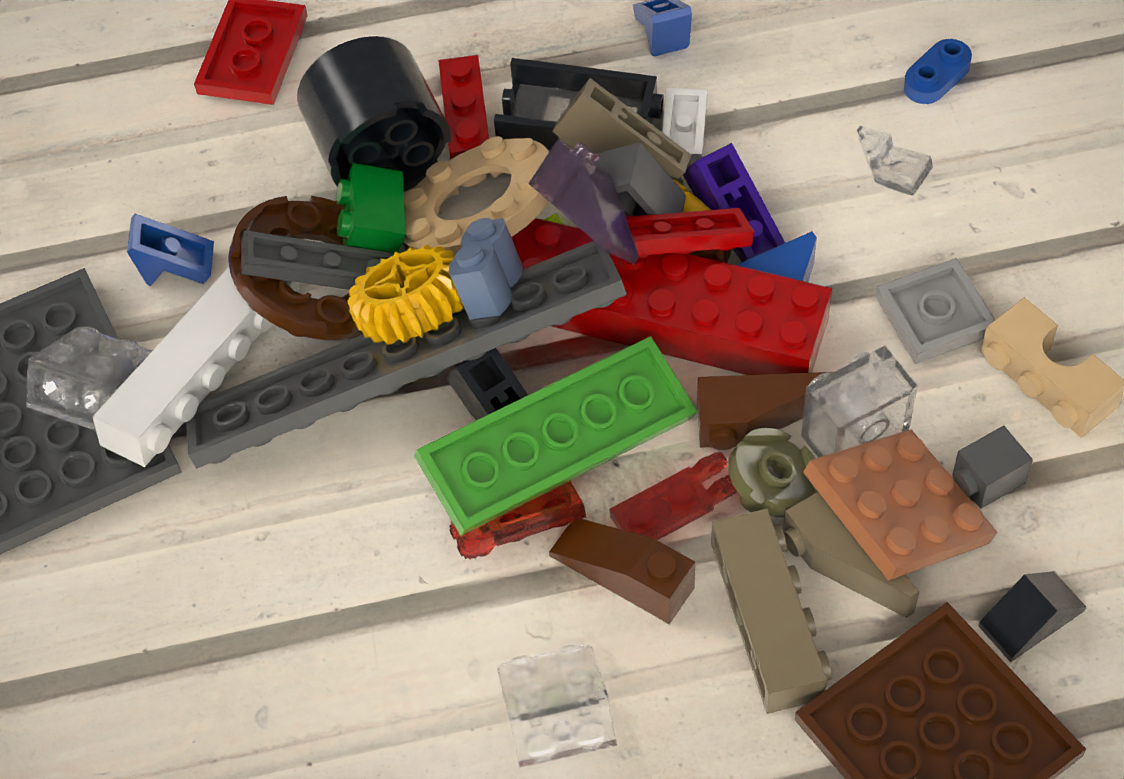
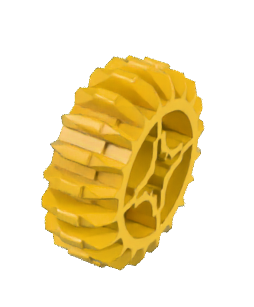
[347,245,463,345]

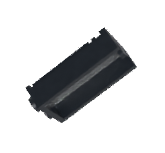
[494,58,664,155]

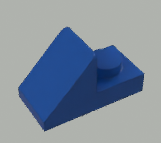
[633,0,692,56]
[127,213,214,286]

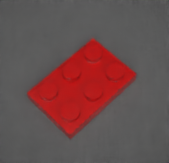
[194,0,308,105]

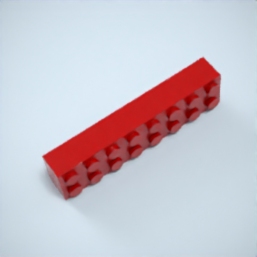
[511,218,832,375]

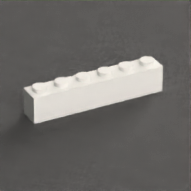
[93,267,301,467]

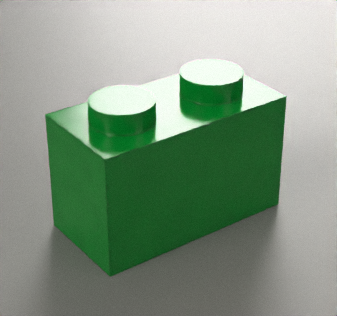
[336,163,406,253]

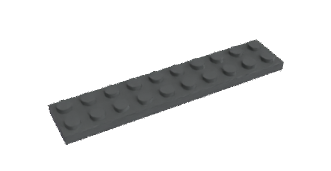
[186,238,627,469]

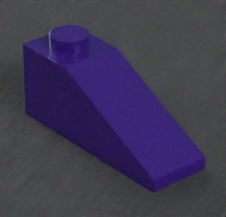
[683,143,785,262]

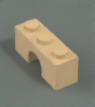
[980,297,1124,438]

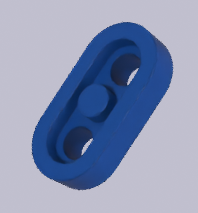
[904,39,972,104]

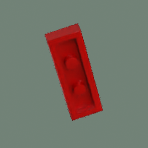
[438,55,489,159]
[612,208,754,258]

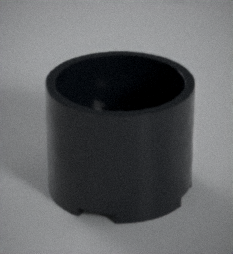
[297,36,452,191]

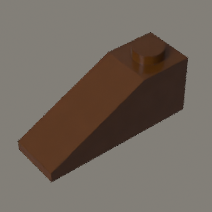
[697,372,836,450]
[549,517,695,625]

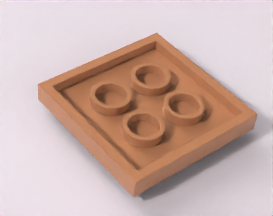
[803,429,997,581]

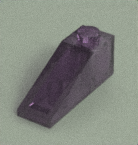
[528,139,639,264]

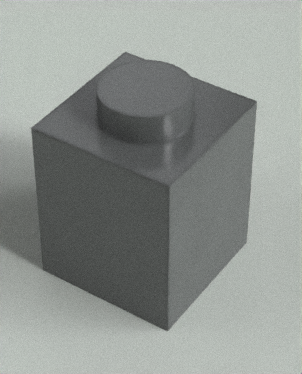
[952,425,1033,509]

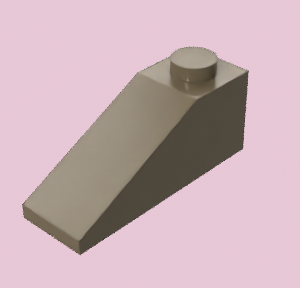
[552,78,691,178]
[783,492,919,618]

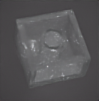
[801,345,918,458]

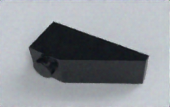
[445,348,528,420]

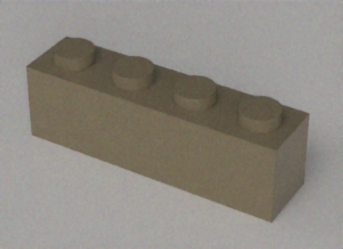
[711,509,832,714]

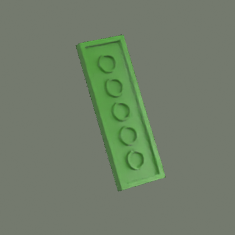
[414,336,698,536]

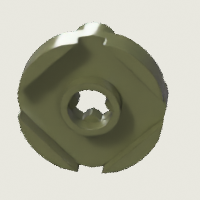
[728,428,818,517]

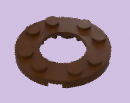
[228,196,363,340]

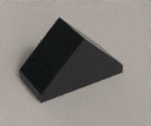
[978,571,1086,663]

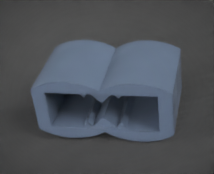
[449,218,523,320]

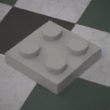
[875,258,995,364]

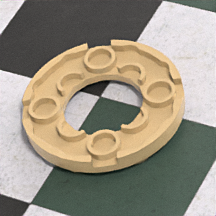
[402,136,558,255]

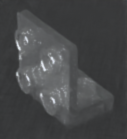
[26,326,153,431]

